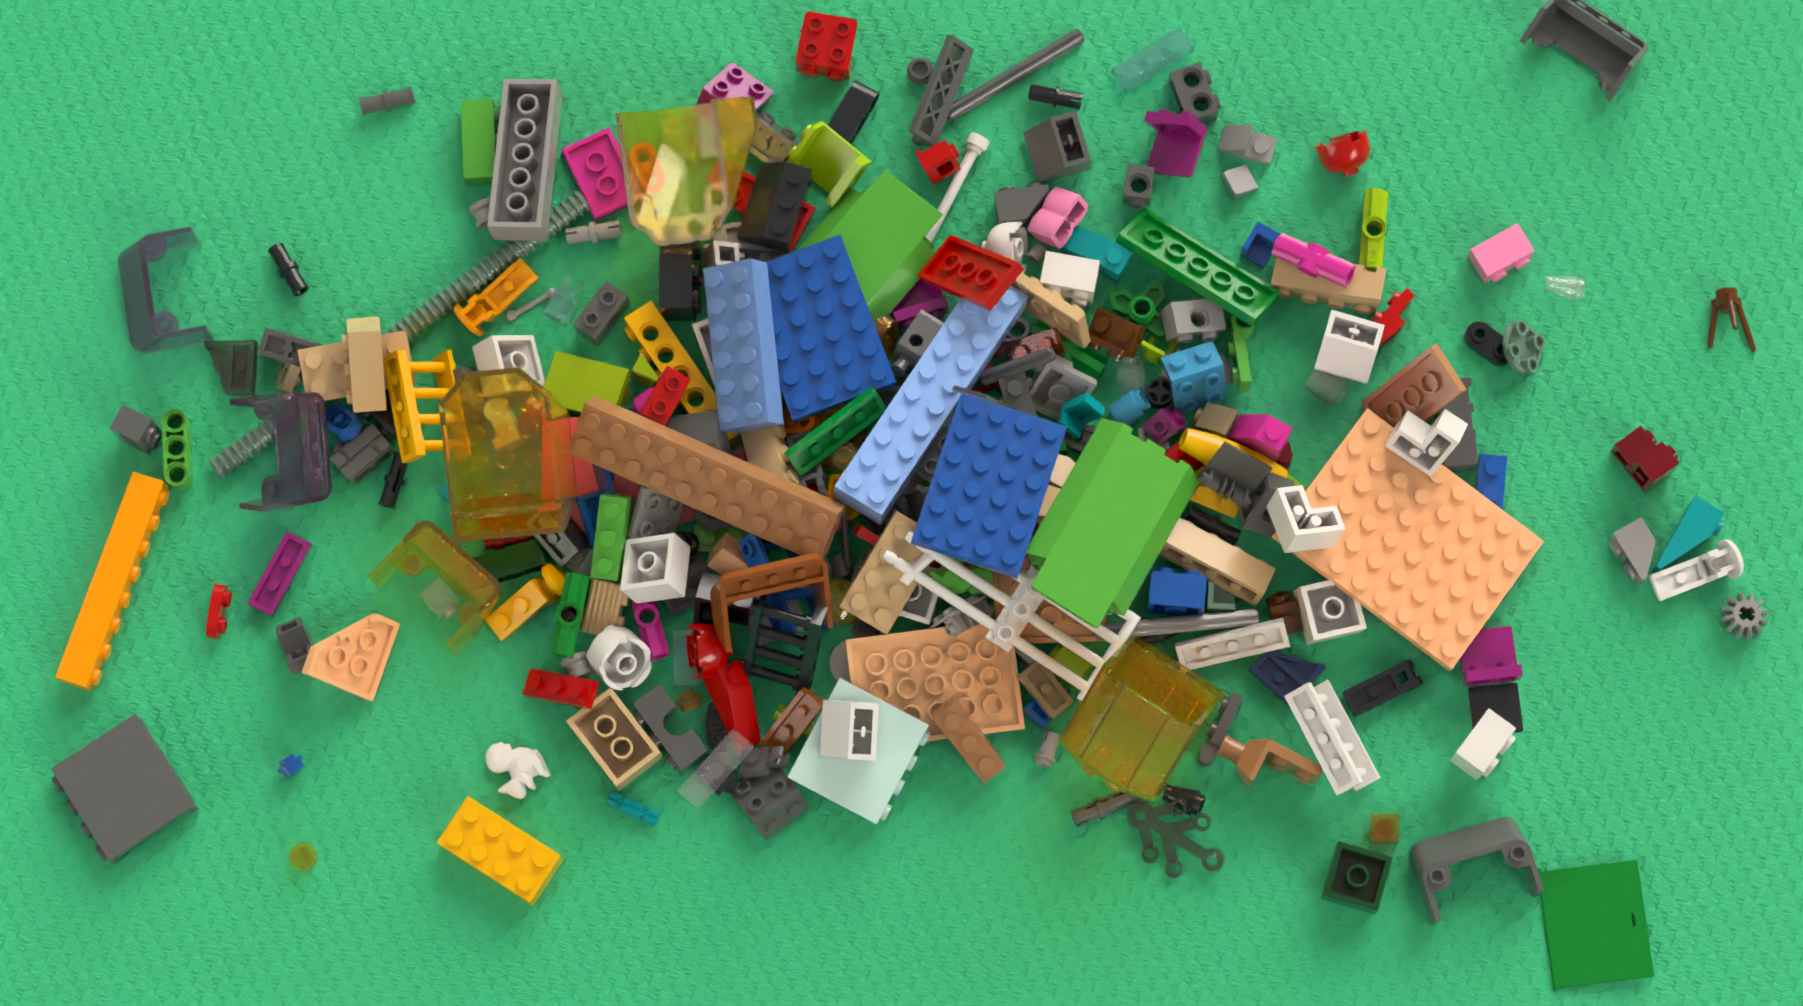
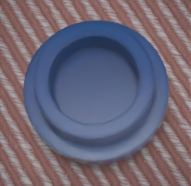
[277,753,304,778]

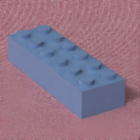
[703,259,784,434]

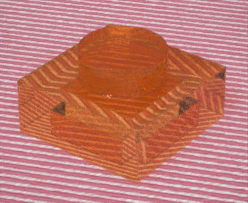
[1370,814,1399,843]

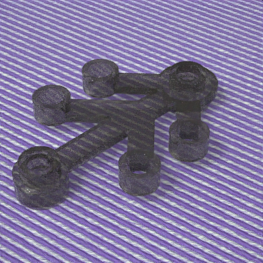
[1127,798,1225,878]

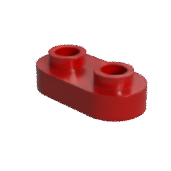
[206,584,232,639]

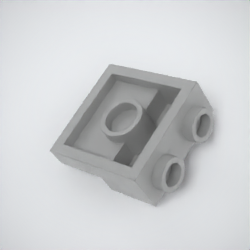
[1026,355,1097,421]

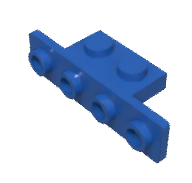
[575,464,619,550]

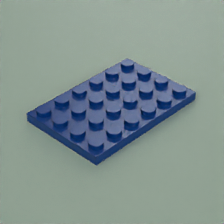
[766,234,897,423]
[911,392,1067,579]

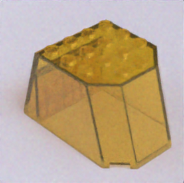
[438,367,578,542]
[1059,637,1227,801]

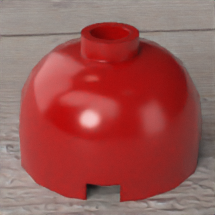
[1315,130,1370,177]
[686,623,733,679]

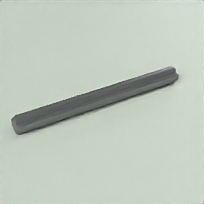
[947,29,1084,121]

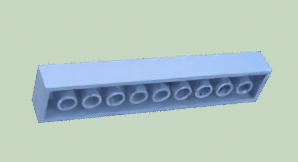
[834,286,1028,525]

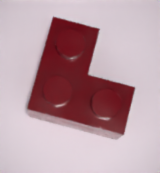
[1611,426,1679,494]

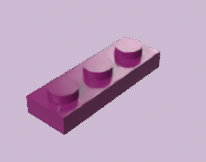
[247,531,312,617]

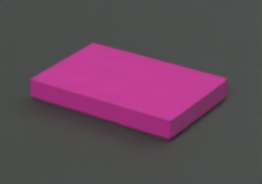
[561,127,644,222]

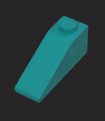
[1059,226,1133,283]
[1652,496,1725,573]

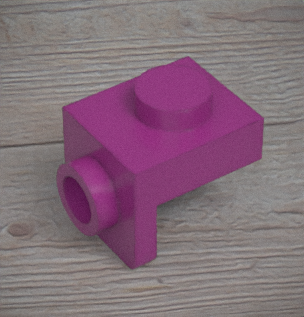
[1143,407,1188,445]

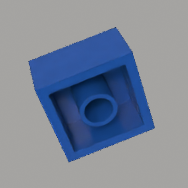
[1146,567,1207,616]

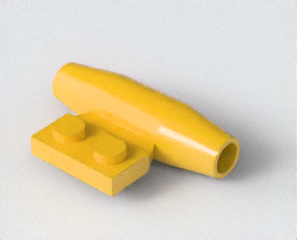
[1178,428,1288,518]

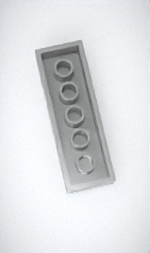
[487,79,563,241]

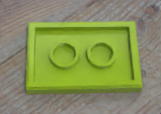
[539,351,632,414]

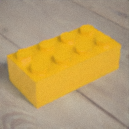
[437,796,564,906]

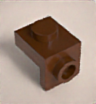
[1266,591,1303,635]

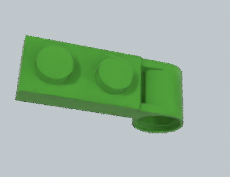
[1227,315,1256,393]

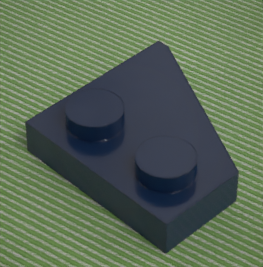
[1249,650,1326,707]

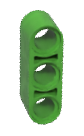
[162,408,193,492]

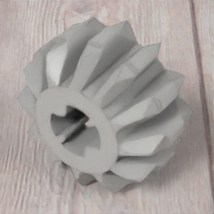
[1721,592,1769,640]

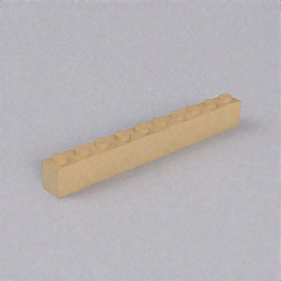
[1048,453,1276,606]

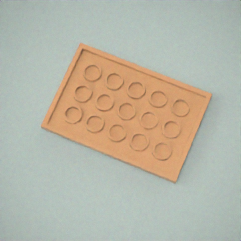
[845,623,1025,741]

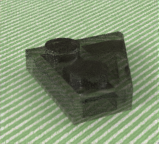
[204,340,258,396]

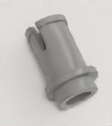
[1034,731,1061,768]

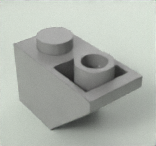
[1609,517,1656,585]

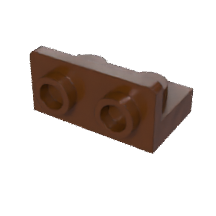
[1087,307,1146,360]

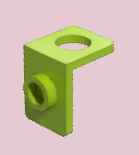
[1140,335,1178,365]

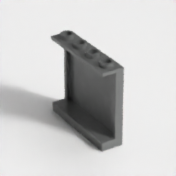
[51,714,199,864]

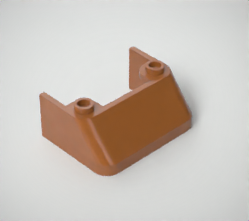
[710,553,833,653]

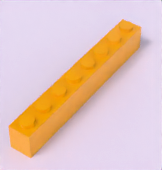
[55,471,170,692]

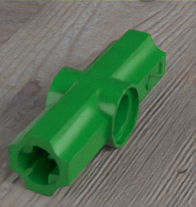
[1026,320,1109,381]
[549,572,590,658]

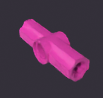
[1272,233,1356,288]
[631,599,670,661]

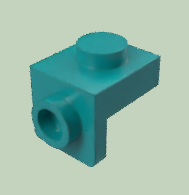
[1058,392,1105,438]

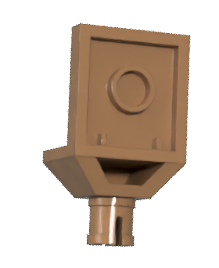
[1217,735,1323,788]

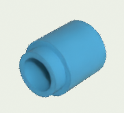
[1109,389,1151,426]

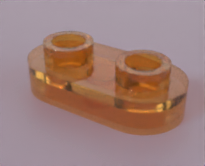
[874,316,898,359]

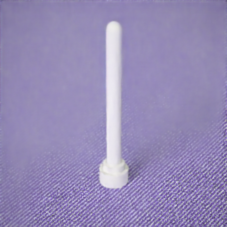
[925,132,990,243]

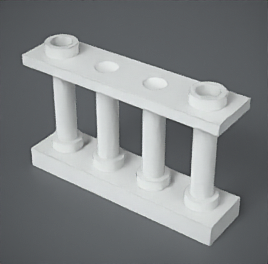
[1284,680,1380,795]

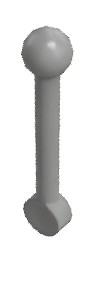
[506,288,558,322]

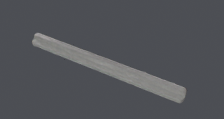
[1094,609,1259,640]

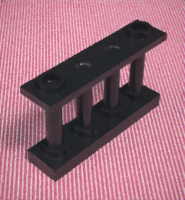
[741,594,828,696]

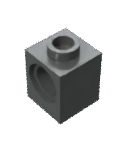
[1123,164,1155,208]

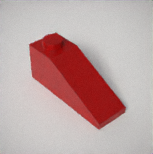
[703,659,761,753]

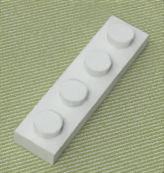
[1175,618,1290,672]

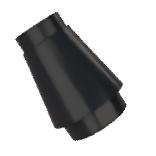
[1162,784,1206,817]

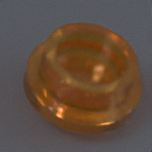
[675,689,702,712]

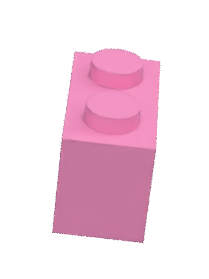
[1468,223,1535,283]

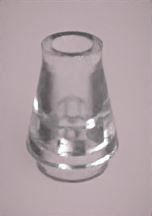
[1545,275,1586,302]

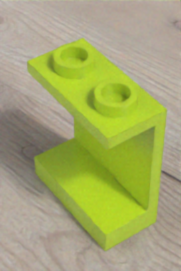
[786,121,871,208]

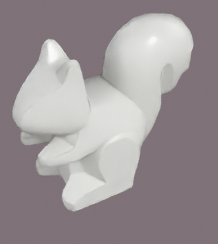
[485,742,550,799]

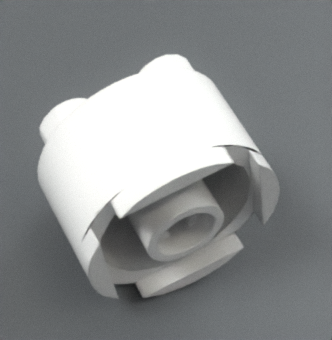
[586,625,652,690]

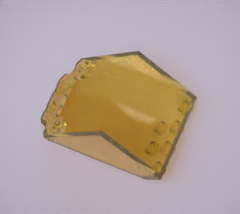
[615,97,757,247]

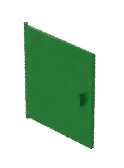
[1538,860,1654,991]

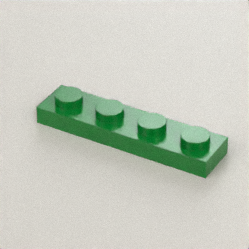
[784,387,887,476]

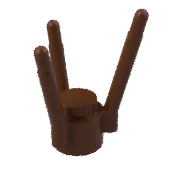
[1707,287,1756,352]

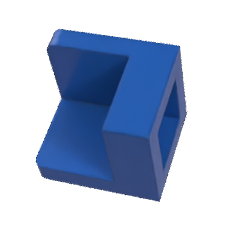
[1240,222,1281,268]

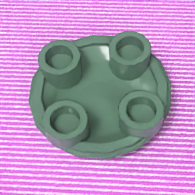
[1503,320,1545,374]

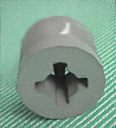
[469,198,490,230]
[560,651,594,678]

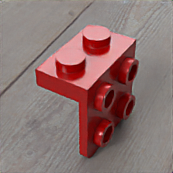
[795,11,858,82]

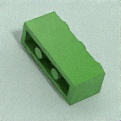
[461,99,500,186]
[590,492,634,581]

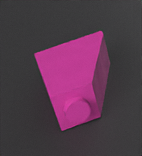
[1227,414,1292,462]

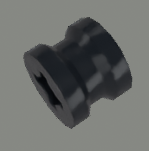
[1145,378,1172,409]

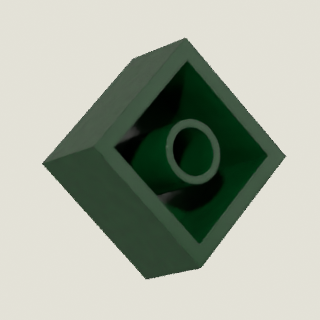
[1321,841,1393,915]

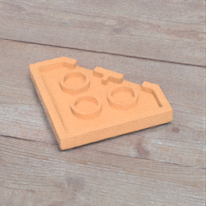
[301,614,400,701]

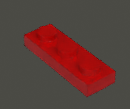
[522,668,600,709]

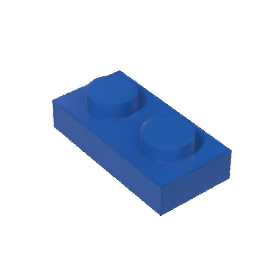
[1476,453,1507,510]

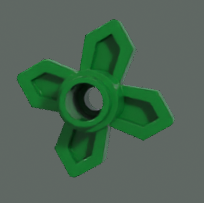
[1109,282,1166,339]

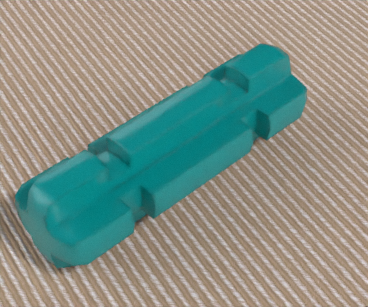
[607,791,660,826]

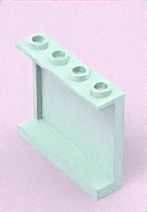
[788,677,931,824]

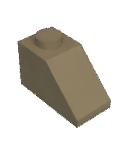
[1192,403,1239,438]

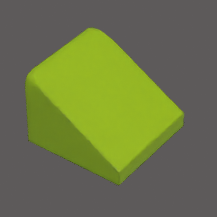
[632,354,659,387]

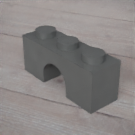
[632,684,709,774]

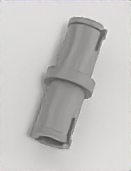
[565,220,622,245]

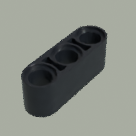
[828,80,880,145]

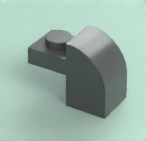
[275,616,314,674]

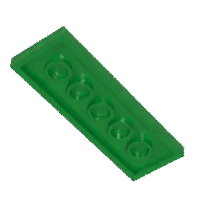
[1116,208,1281,326]

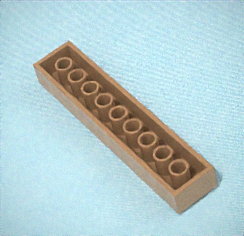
[567,395,846,558]

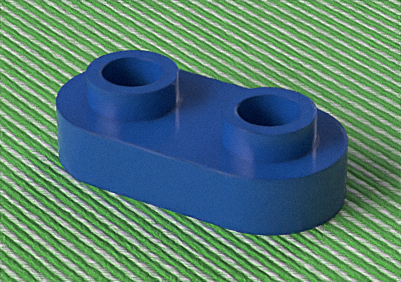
[321,403,362,441]

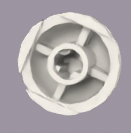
[982,222,1029,274]

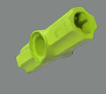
[1358,188,1388,272]

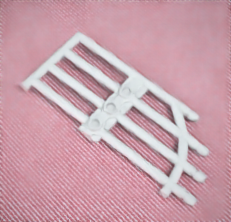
[882,531,1141,704]

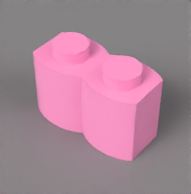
[1028,187,1089,249]

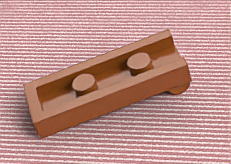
[759,687,824,756]

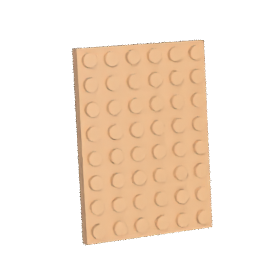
[1272,408,1544,671]

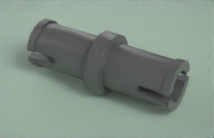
[359,87,415,115]

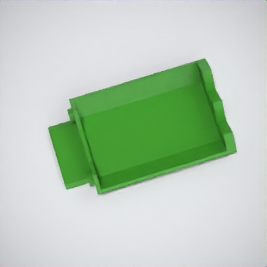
[798,169,943,329]
[1026,418,1199,628]

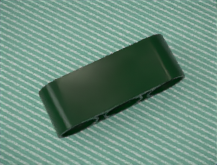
[468,539,552,588]

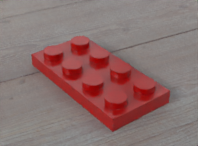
[917,234,1024,311]

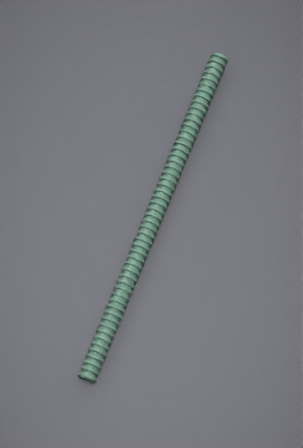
[209,191,590,479]

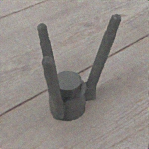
[823,512,854,578]

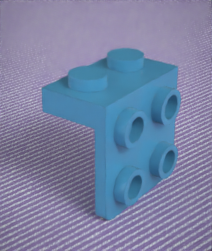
[1161,341,1227,413]

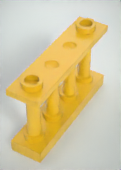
[383,350,471,463]

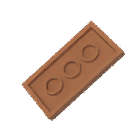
[1361,344,1467,428]

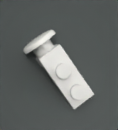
[1648,539,1744,601]

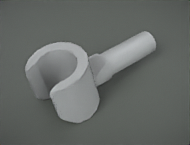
[1027,244,1047,263]

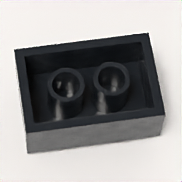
[659,228,702,321]

